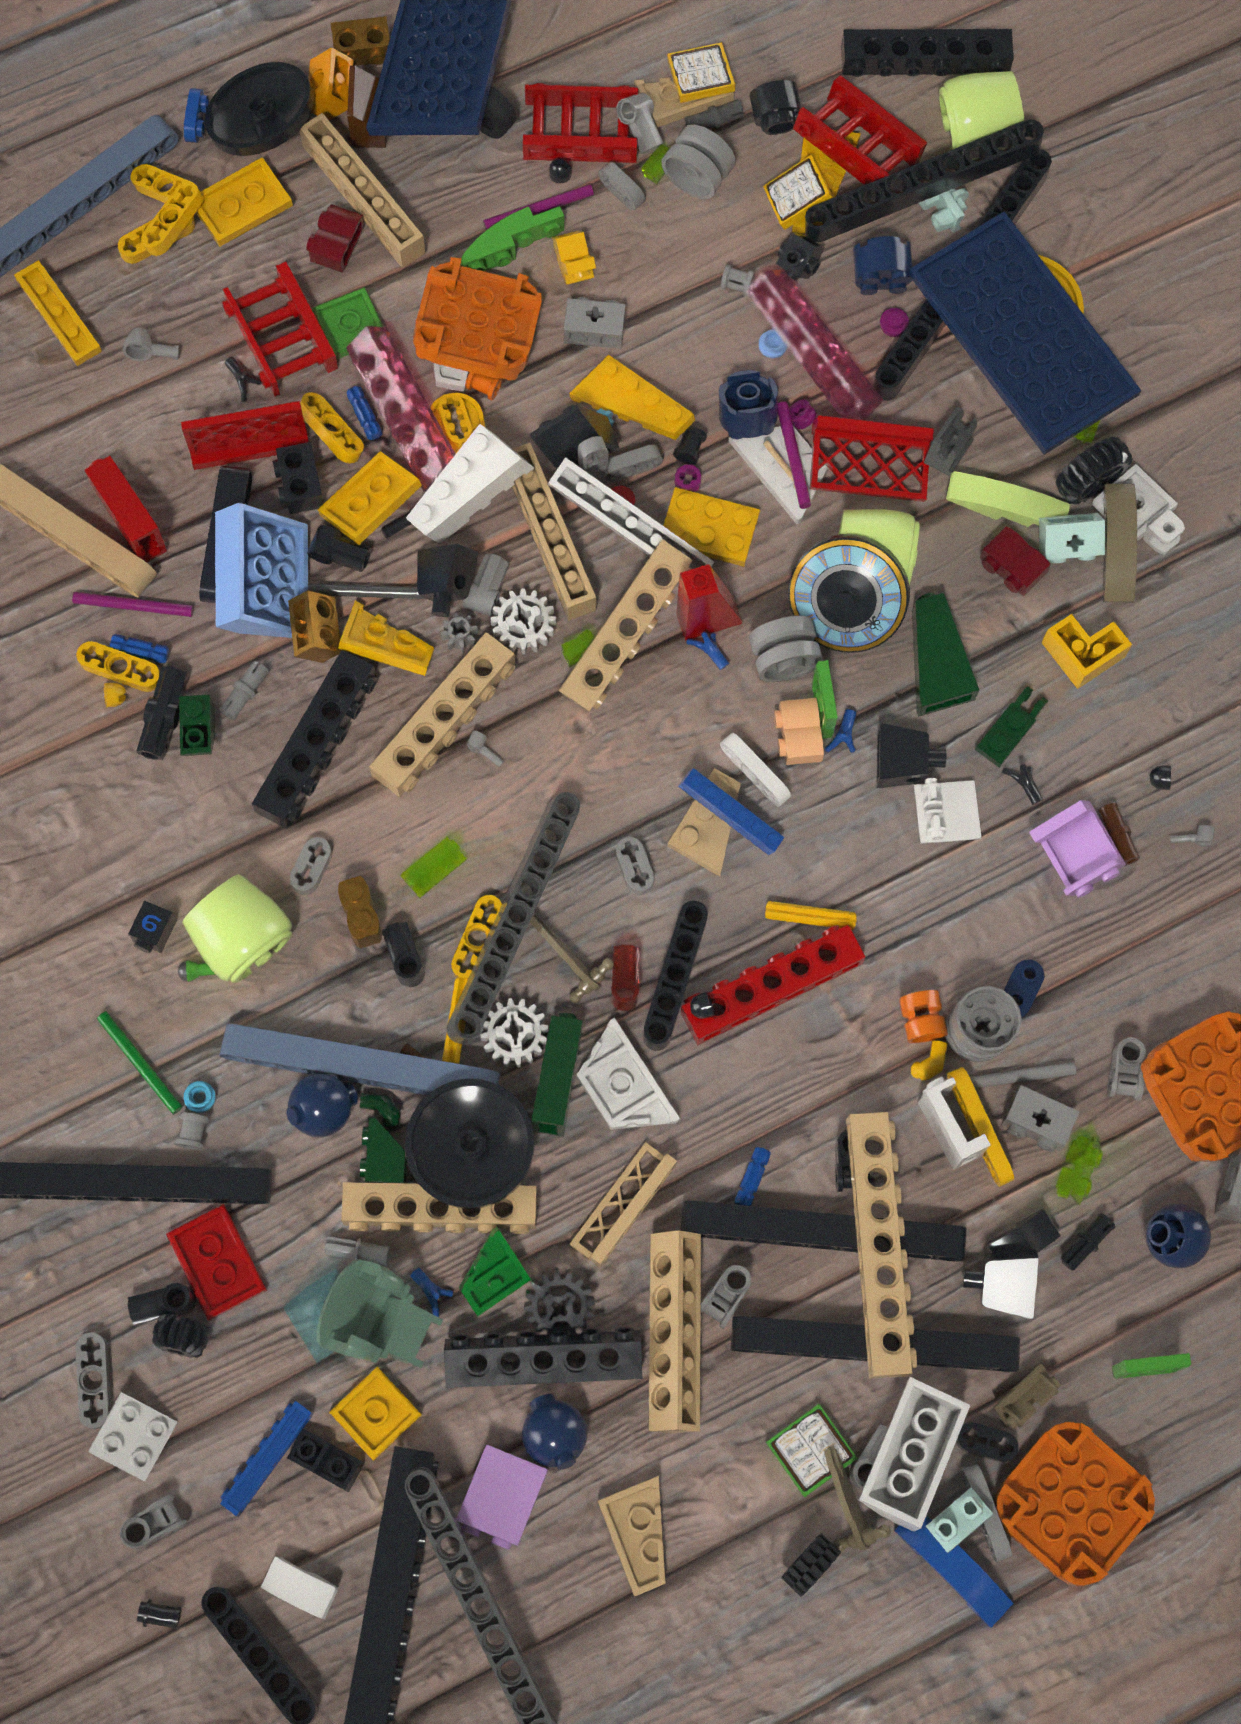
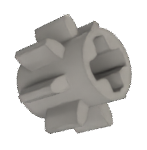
[441,613,478,653]

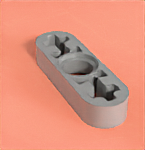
[76,1332,111,1429]
[961,1464,1012,1562]

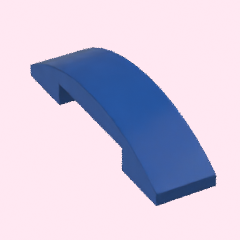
[894,1515,1014,1628]

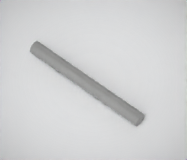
[951,1062,1076,1091]

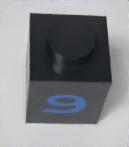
[128,901,177,953]

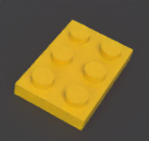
[196,157,293,247]
[317,451,422,545]
[663,487,760,567]

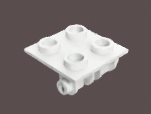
[914,778,982,844]
[88,1392,177,1481]

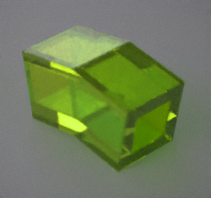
[641,144,669,185]
[561,629,595,667]

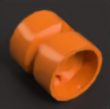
[899,990,948,1043]

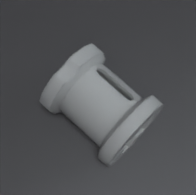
[720,264,755,296]
[174,1112,209,1150]

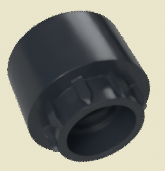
[749,80,802,135]

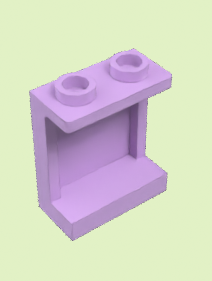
[1029,800,1126,898]
[457,1444,548,1550]

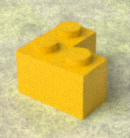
[1041,614,1132,689]

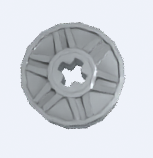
[946,986,1022,1063]

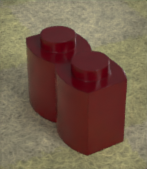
[306,204,364,273]
[980,526,1051,596]

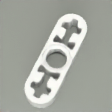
[720,733,791,807]

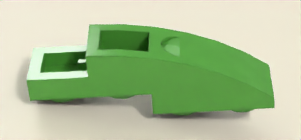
[460,206,564,272]

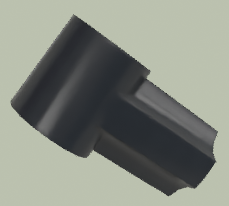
[307,525,372,572]
[381,922,425,987]
[127,1283,196,1326]

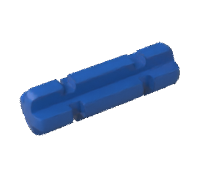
[347,386,382,440]
[110,634,169,663]
[734,1147,771,1206]

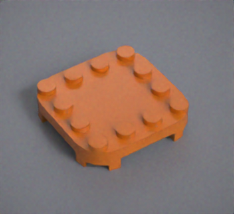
[413,257,542,381]
[1141,1011,1241,1162]
[994,1422,1155,1586]

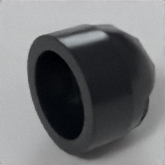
[549,157,572,183]
[1150,765,1171,790]
[690,992,715,1019]

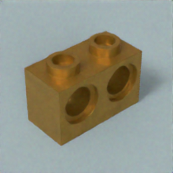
[330,16,390,66]
[288,590,341,663]

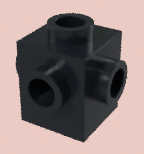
[776,233,825,281]

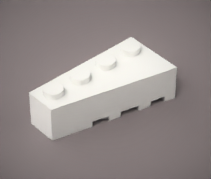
[406,424,534,544]

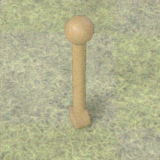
[763,440,795,489]

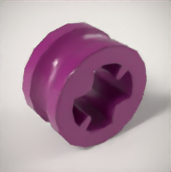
[789,400,817,429]
[675,464,701,492]

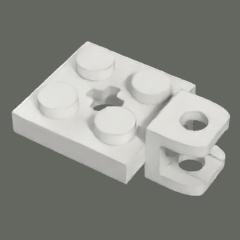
[1092,464,1185,555]

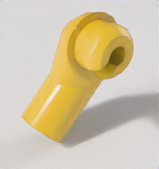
[911,1041,948,1081]

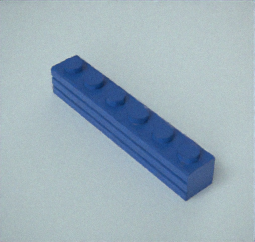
[678,768,785,855]
[220,1401,314,1517]

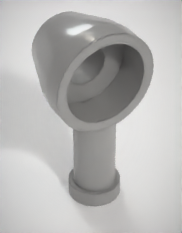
[123,328,179,361]

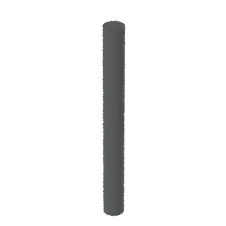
[308,583,425,599]

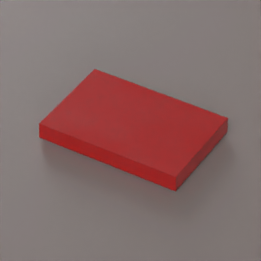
[166,1204,267,1321]

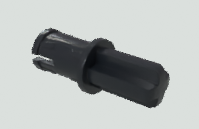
[1061,1213,1116,1270]

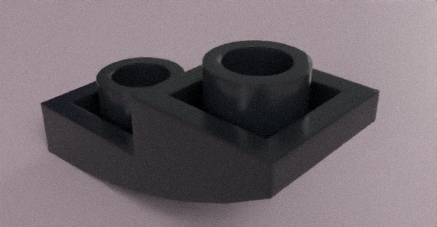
[988,1208,1061,1253]
[287,1429,365,1493]

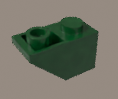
[179,695,215,756]
[360,1118,407,1183]

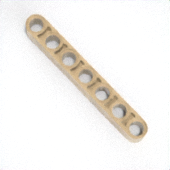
[0,464,157,598]

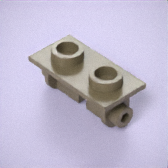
[993,1363,1061,1430]

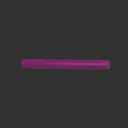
[483,184,594,230]
[778,402,811,509]
[72,592,194,617]

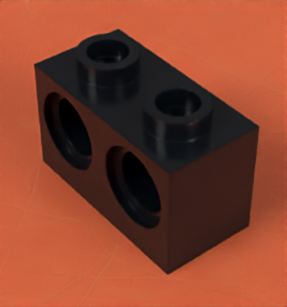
[272,442,324,514]

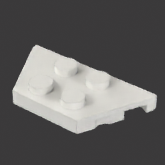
[728,426,828,525]
[577,1018,680,1130]

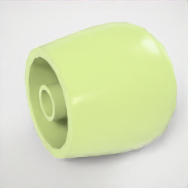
[939,71,1025,160]
[838,509,920,586]
[183,874,292,983]

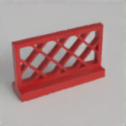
[181,401,309,470]
[809,415,934,502]

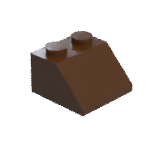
[347,66,391,148]

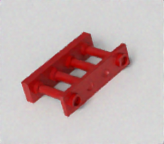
[793,75,927,185]
[523,83,638,163]
[222,261,338,397]

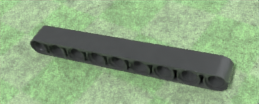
[447,792,580,1044]
[405,1467,556,1724]

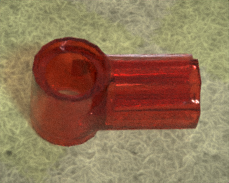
[611,944,641,1011]

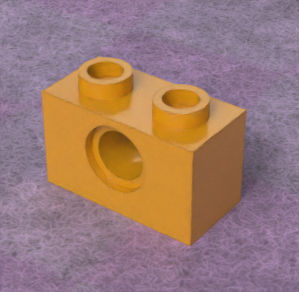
[308,47,354,120]

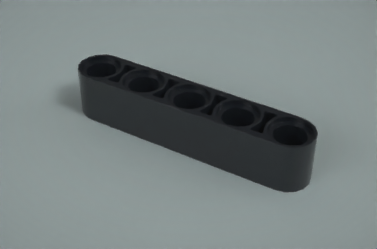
[199,465,252,603]
[643,900,708,1051]
[201,1587,319,1724]

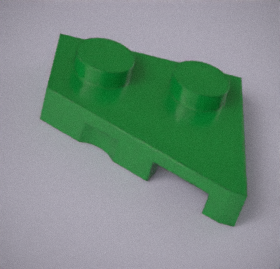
[458,1227,531,1316]

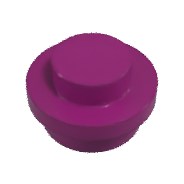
[880,308,909,337]

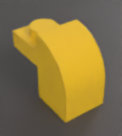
[552,230,596,285]

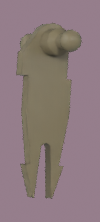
[530,915,614,1003]
[824,1445,891,1551]

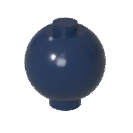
[286,1074,358,1138]
[1145,1204,1211,1268]
[522,1394,588,1470]

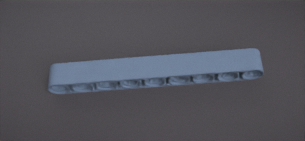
[0,115,179,278]
[219,1024,500,1095]

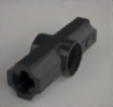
[136,666,188,761]

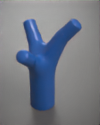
[686,632,730,670]
[825,709,857,753]
[410,1268,453,1317]

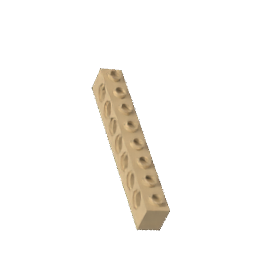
[846,1112,917,1379]

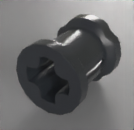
[673,426,707,465]

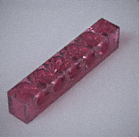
[746,269,884,420]
[346,326,456,492]

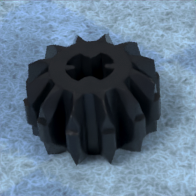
[152,1314,209,1358]

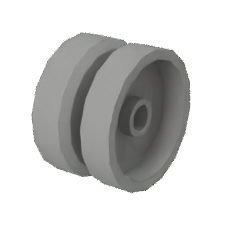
[662,125,736,199]
[749,616,823,682]

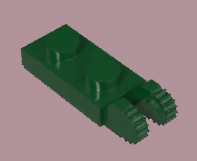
[975,686,1048,768]

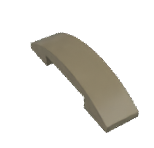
[1103,484,1137,603]

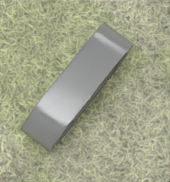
[598,162,645,210]
[290,837,332,895]
[616,837,654,895]

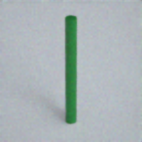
[97,1011,183,1115]

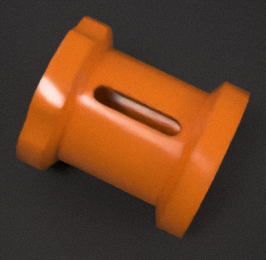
[465,372,503,401]

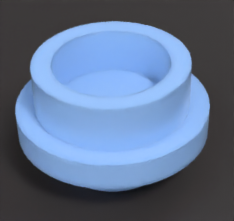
[758,329,788,358]

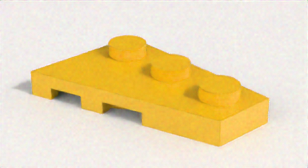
[338,600,434,676]

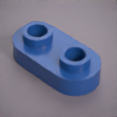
[184,88,209,143]

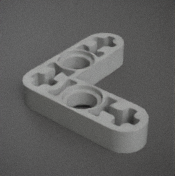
[578,436,663,485]

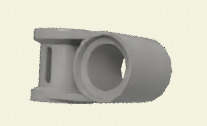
[1107,1037,1146,1101]
[701,1265,751,1329]
[120,1494,188,1550]

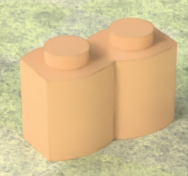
[774,698,824,765]

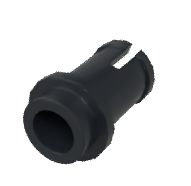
[137,1599,181,1630]

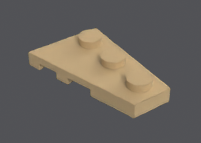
[634,77,734,128]
[667,768,741,877]
[597,1476,665,1597]

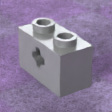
[564,297,625,349]
[1001,1085,1079,1152]

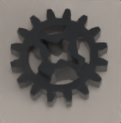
[524,1267,595,1334]

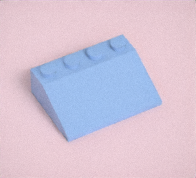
[215,503,308,638]

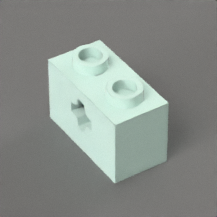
[1039,513,1105,563]

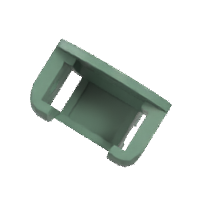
[317,1259,443,1368]

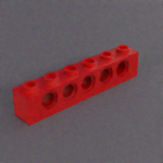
[680,925,866,1046]

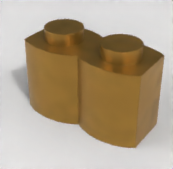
[338,876,382,949]

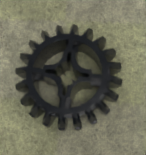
[1055,437,1133,505]

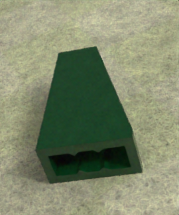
[912,593,979,717]
[532,1013,583,1137]

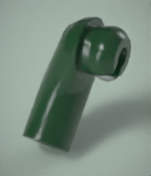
[360,1093,401,1128]

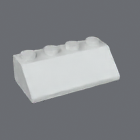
[859,1377,970,1532]

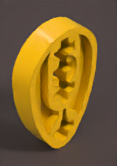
[427,393,485,463]

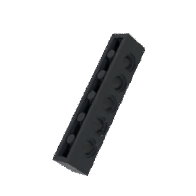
[841,29,1014,77]
[251,650,377,829]
[444,1327,643,1388]

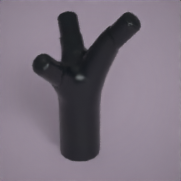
[225,357,262,402]
[1002,764,1043,805]

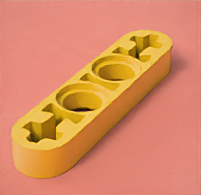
[947,1067,1014,1187]

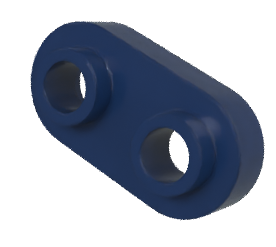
[1004,960,1045,1018]

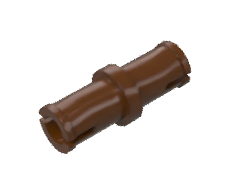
[1098,802,1140,866]

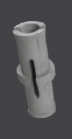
[219,661,269,720]

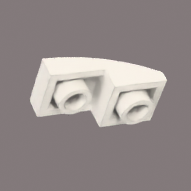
[261,1557,339,1619]

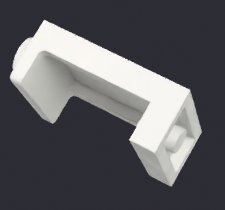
[918,1077,991,1170]

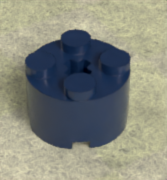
[853,236,913,295]
[719,370,778,439]

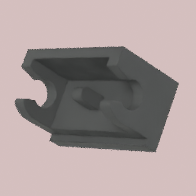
[924,407,977,476]

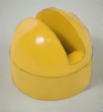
[104,683,126,708]

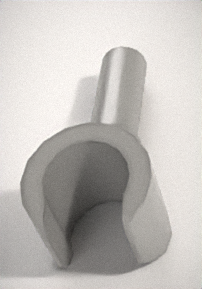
[467,730,504,767]
[1170,825,1214,847]

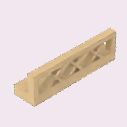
[569,1142,677,1268]

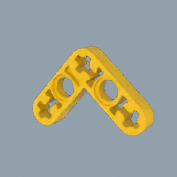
[130,164,203,256]

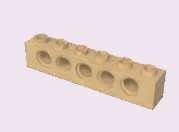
[300,113,426,268]
[512,443,596,621]
[558,539,693,711]
[369,632,516,798]
[341,1182,537,1234]
[649,1230,701,1433]

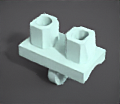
[919,188,969,233]
[926,1487,993,1553]

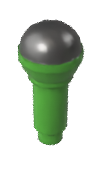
[178,960,216,982]

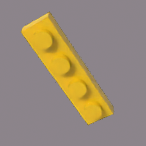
[14,260,102,366]

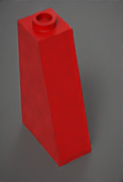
[84,456,167,563]
[676,564,742,641]

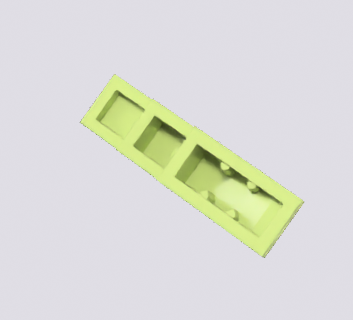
[946,471,1070,527]

